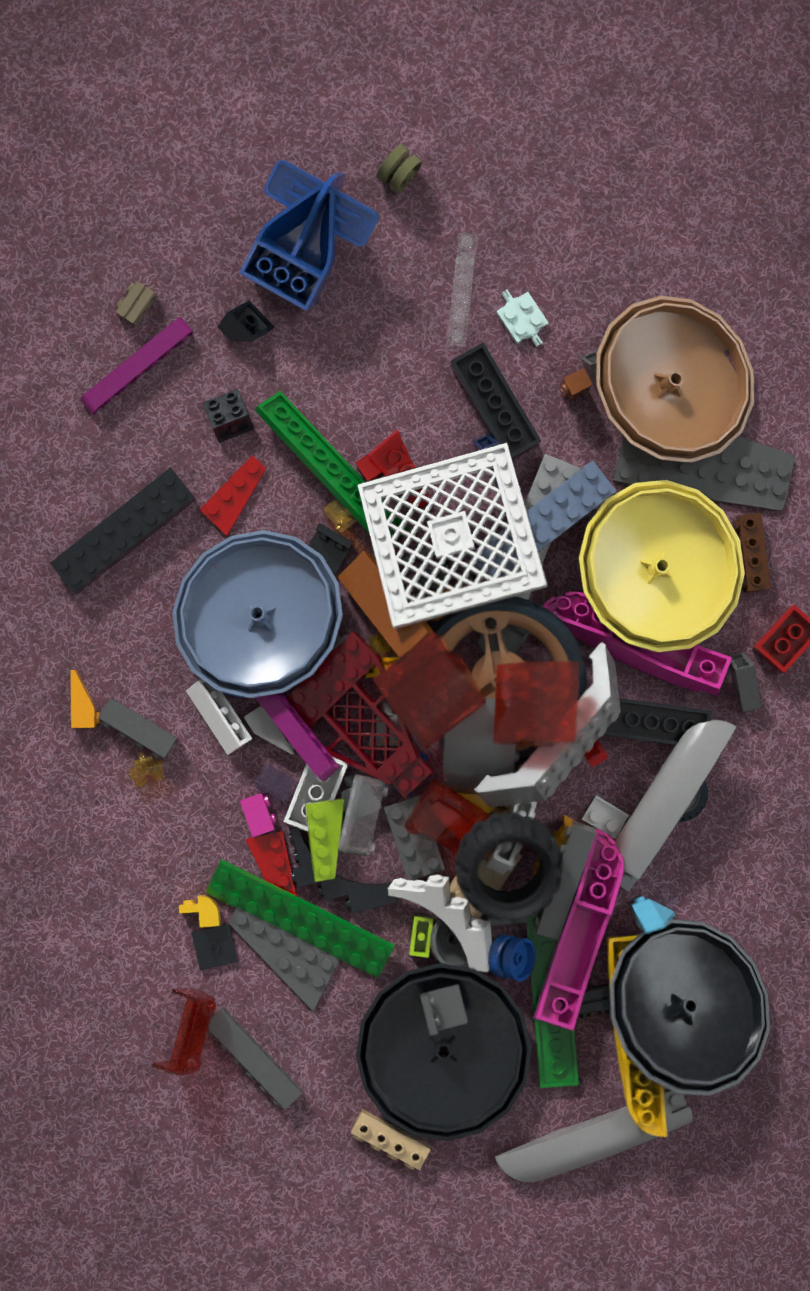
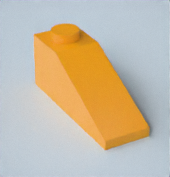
[71,670,101,728]

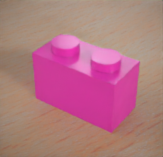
[240,793,277,837]

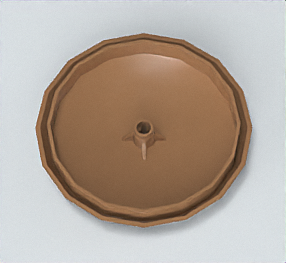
[596,296,754,463]

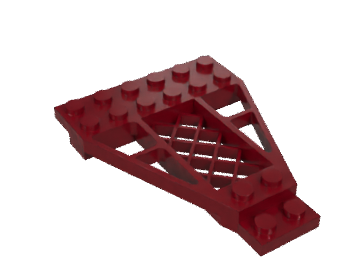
[286,631,434,798]

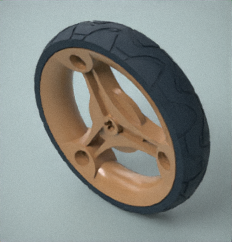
[416,596,586,760]

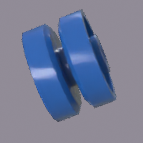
[488,934,536,981]

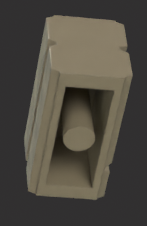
[115,281,157,328]

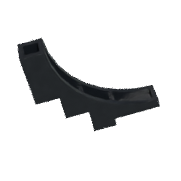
[289,827,398,913]

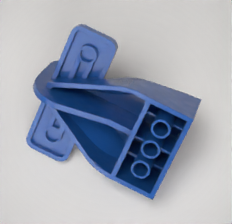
[239,160,379,311]

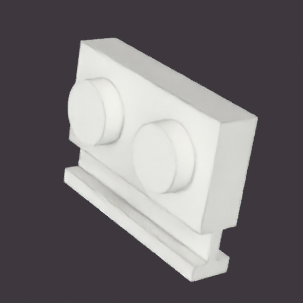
[582,795,629,839]

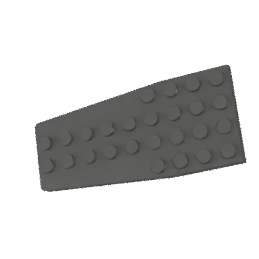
[613,436,795,511]

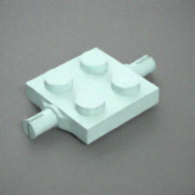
[496,289,548,347]

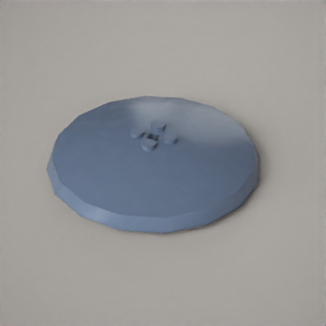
[173,530,342,698]

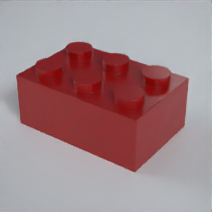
[752,604,810,674]

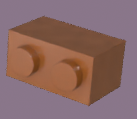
[559,368,593,402]

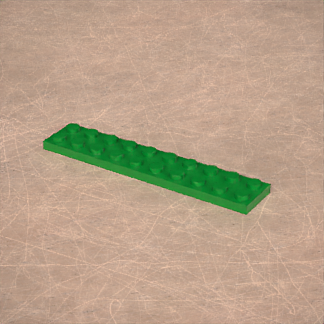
[255,391,410,541]
[205,859,395,978]
[526,909,579,1088]

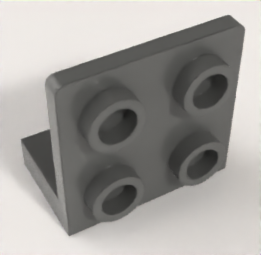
[420,985,468,1036]

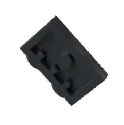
[203,389,254,443]
[308,523,353,576]

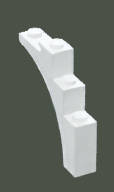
[388,875,492,972]

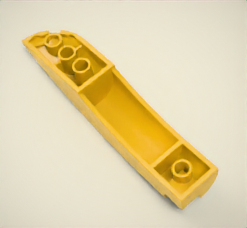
[606,935,667,1137]

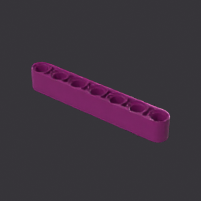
[80,317,194,415]
[255,693,339,782]

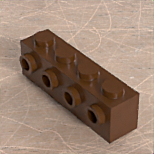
[733,513,771,593]

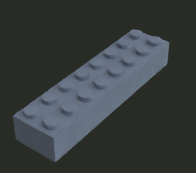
[469,460,616,581]

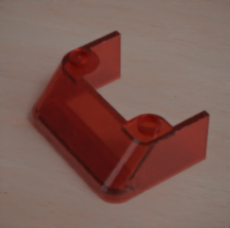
[152,988,216,1076]

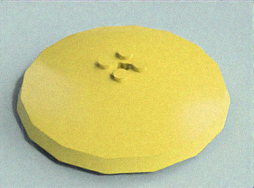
[579,480,745,652]

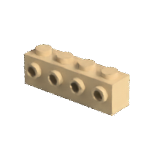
[351,1109,431,1170]

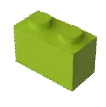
[409,914,434,958]

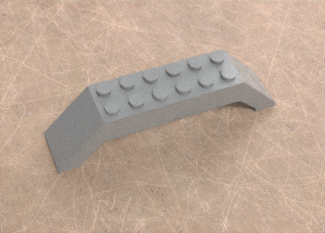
[475,642,621,807]

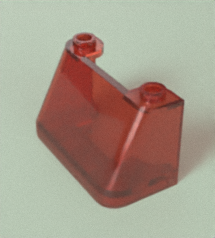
[404,779,490,861]

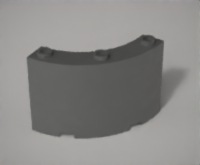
[443,695,522,795]

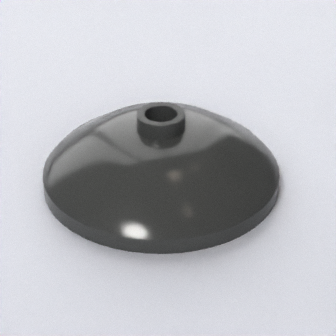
[430,916,475,967]

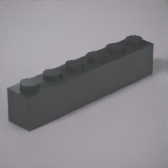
[534,821,596,941]
[205,1007,303,1110]

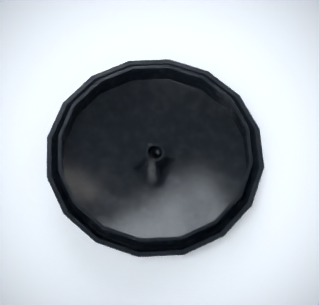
[610,919,770,1096]
[356,963,532,1141]

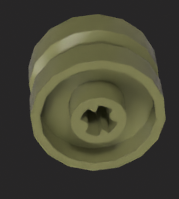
[376,144,423,195]

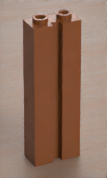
[338,551,437,662]

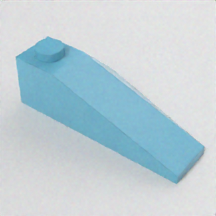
[630,896,676,933]

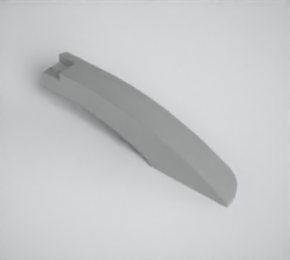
[615,720,736,892]
[495,1089,693,1182]

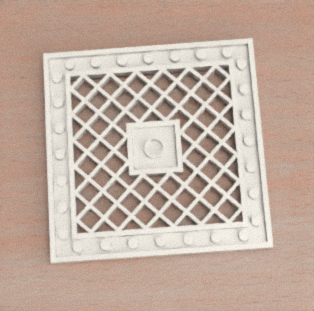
[358,443,547,629]

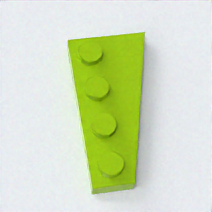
[305,798,344,882]

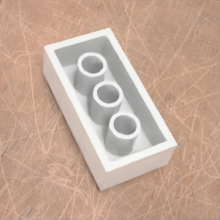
[284,757,348,831]

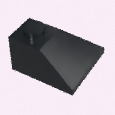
[217,300,275,342]

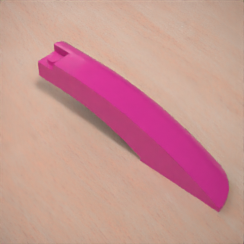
[543,592,732,696]
[534,829,624,1030]

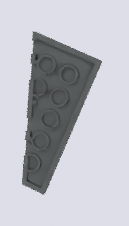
[229,907,340,1011]

